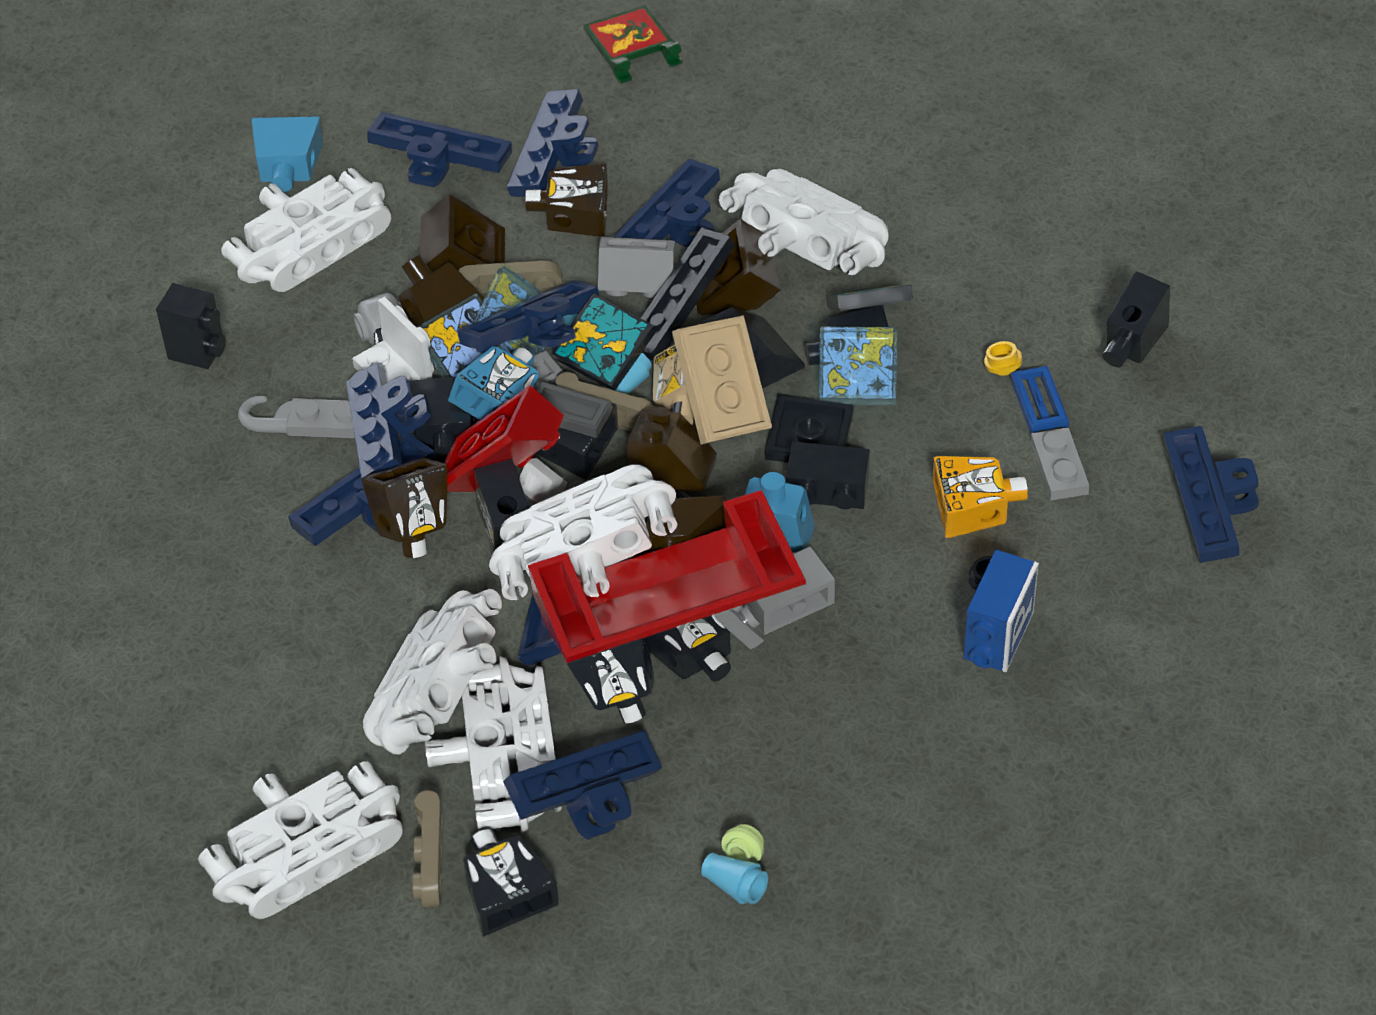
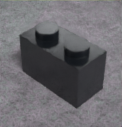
[156,283,226,369]
[786,442,870,509]

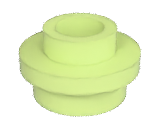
[721,824,764,863]

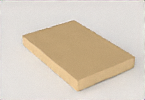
[672,315,772,445]

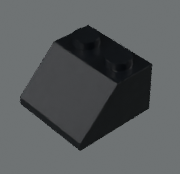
[700,307,805,389]

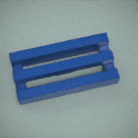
[1010,366,1069,434]

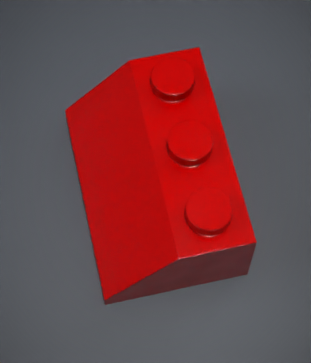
[444,385,564,492]

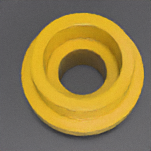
[984,341,1023,376]

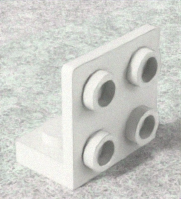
[352,297,434,396]

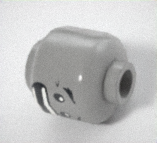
[353,293,403,346]

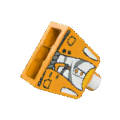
[932,456,1028,538]

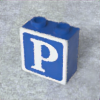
[964,550,1039,672]

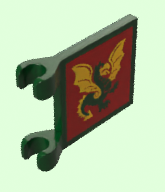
[583,5,682,84]

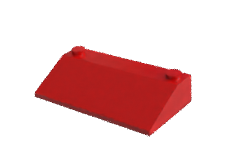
[528,490,806,663]

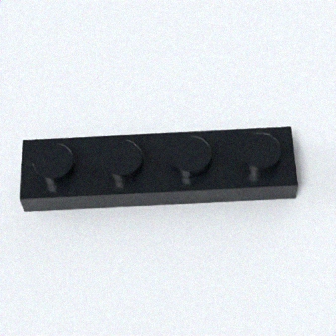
[641,228,735,361]

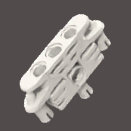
[221,168,391,292]
[719,169,889,275]
[489,465,677,600]
[363,589,502,754]
[425,656,562,833]
[198,761,403,919]

